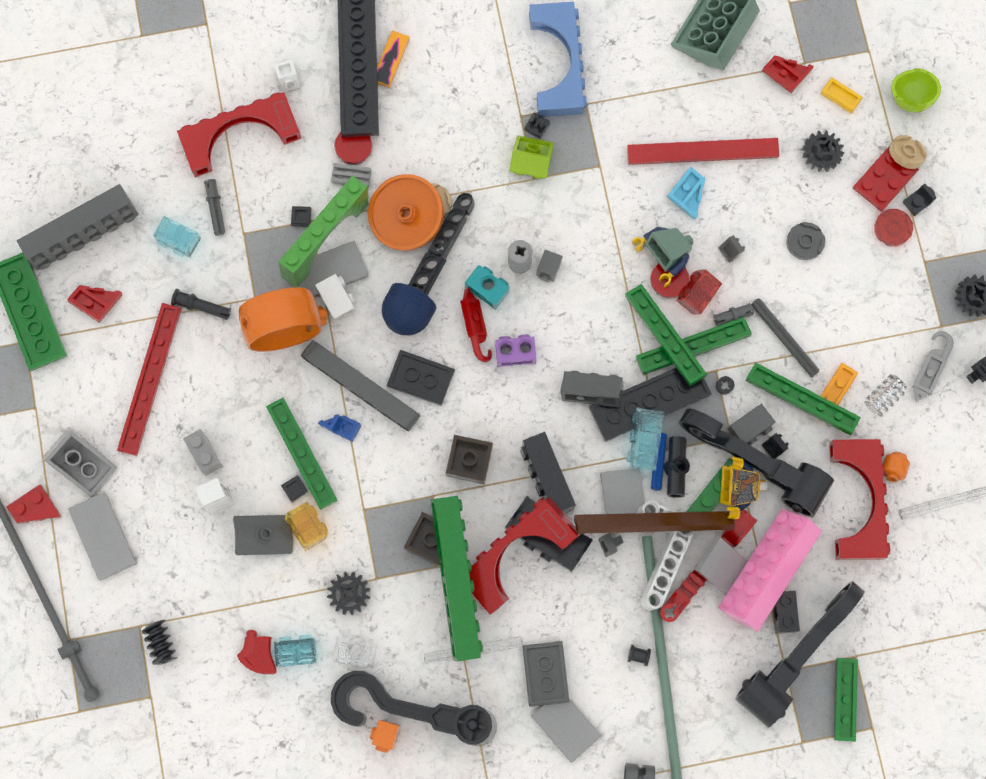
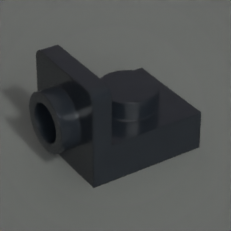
[903,184,937,217]

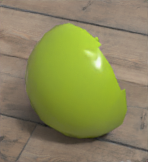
[891,68,941,113]

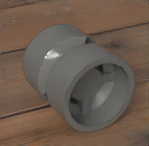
[624,763,655,779]

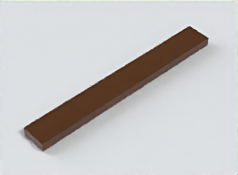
[574,511,735,534]

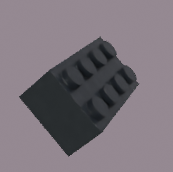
[520,432,576,514]

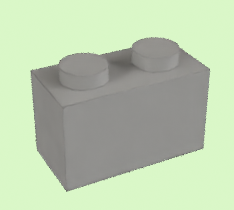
[183,429,223,476]

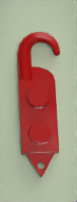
[460,288,492,362]

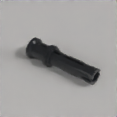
[171,288,231,320]

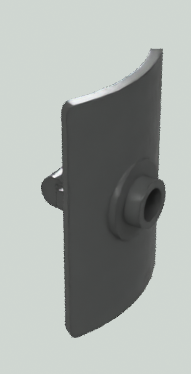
[233,515,293,555]

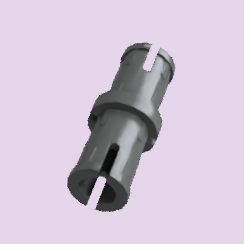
[713,303,754,326]

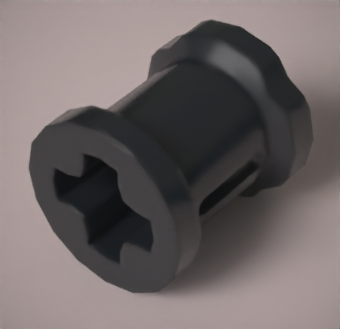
[627,644,651,666]

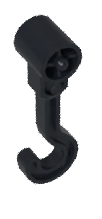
[679,408,834,518]
[735,581,865,728]
[331,671,497,746]

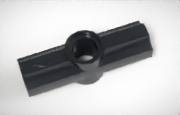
[664,436,690,498]

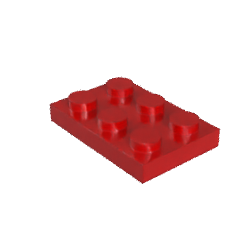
[853,146,919,212]

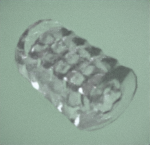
[864,374,907,417]

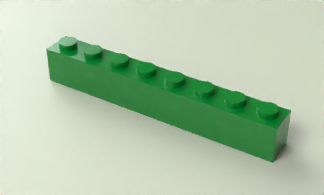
[430,495,483,662]

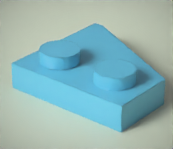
[666,167,705,220]

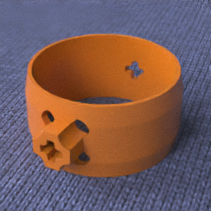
[239,287,328,352]

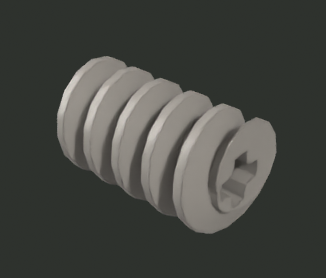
[508,240,533,274]

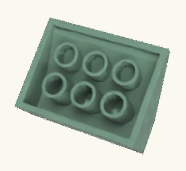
[671,0,760,70]

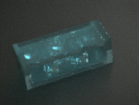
[627,407,664,470]

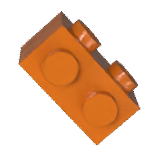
[369,720,401,753]

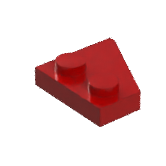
[762,55,814,93]
[67,285,122,323]
[6,485,62,524]

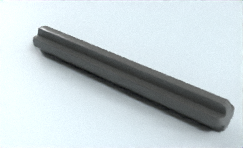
[751,298,820,377]

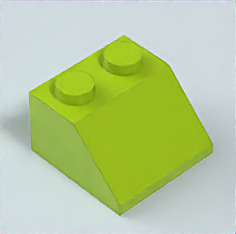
[509,135,554,179]

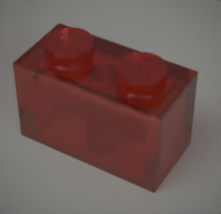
[676,269,723,315]

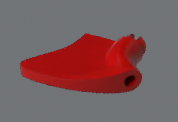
[237,630,277,675]

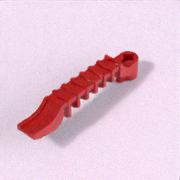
[660,509,758,622]

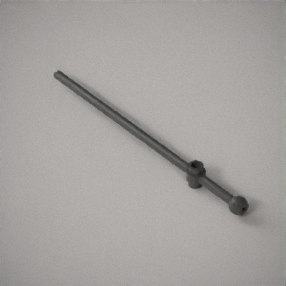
[0,500,100,702]

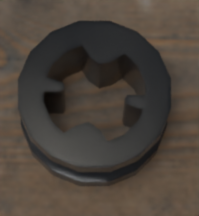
[716,376,735,395]

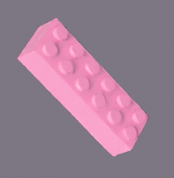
[718,509,822,632]

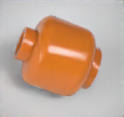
[883,452,910,482]

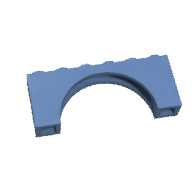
[529,2,587,117]

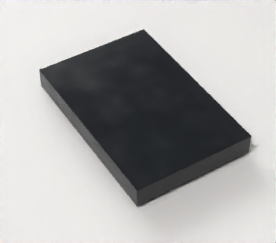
[387,350,455,406]

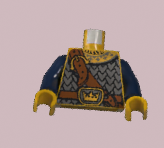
[720,456,767,519]

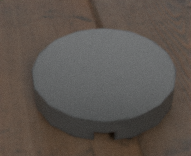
[786,222,825,260]

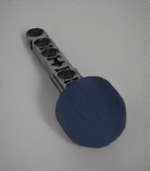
[382,193,475,335]

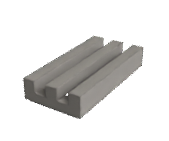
[331,163,372,188]

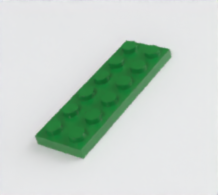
[0,252,67,371]

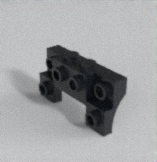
[505,496,593,573]

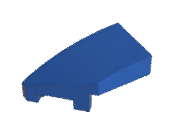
[318,414,362,442]

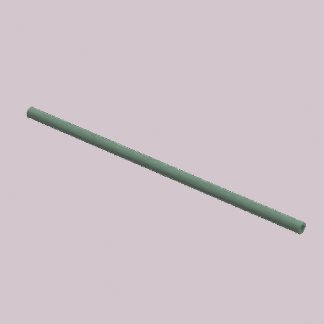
[642,536,682,779]

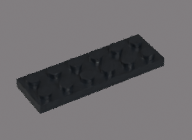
[589,368,712,442]

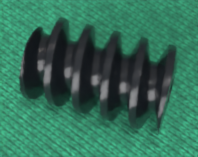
[142,619,178,665]

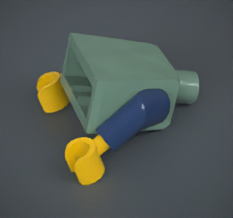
[632,227,693,287]

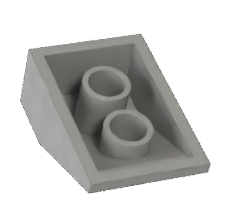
[43,427,117,497]

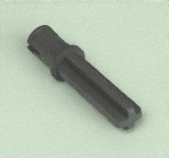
[204,179,225,236]

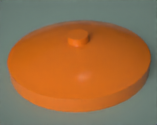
[368,174,444,251]

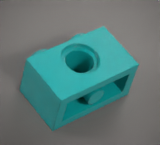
[465,265,510,310]

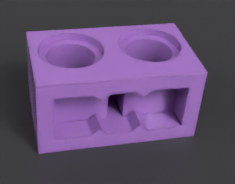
[495,334,536,367]

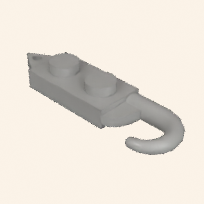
[912,331,954,402]

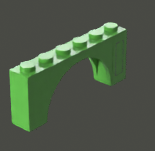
[278,175,369,287]

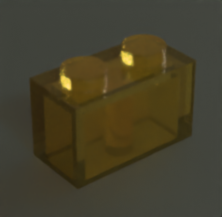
[284,502,328,551]

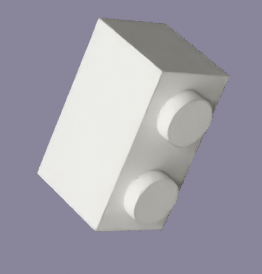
[315,274,356,319]

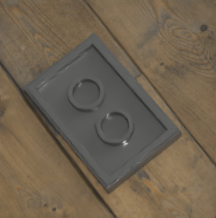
[522,641,570,707]

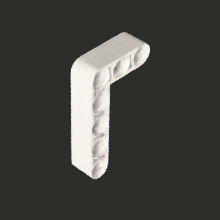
[637,501,694,611]

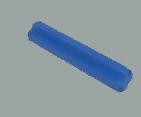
[651,433,667,491]

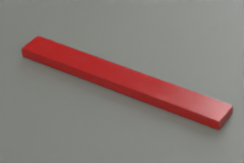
[627,138,780,165]
[117,303,182,456]

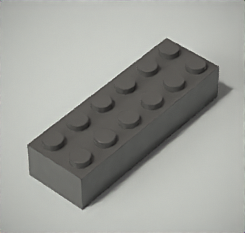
[16,184,139,271]

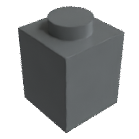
[536,250,563,282]

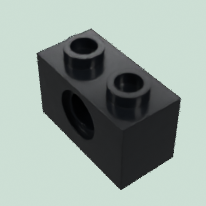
[773,590,800,634]

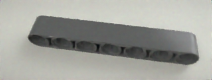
[300,340,420,432]

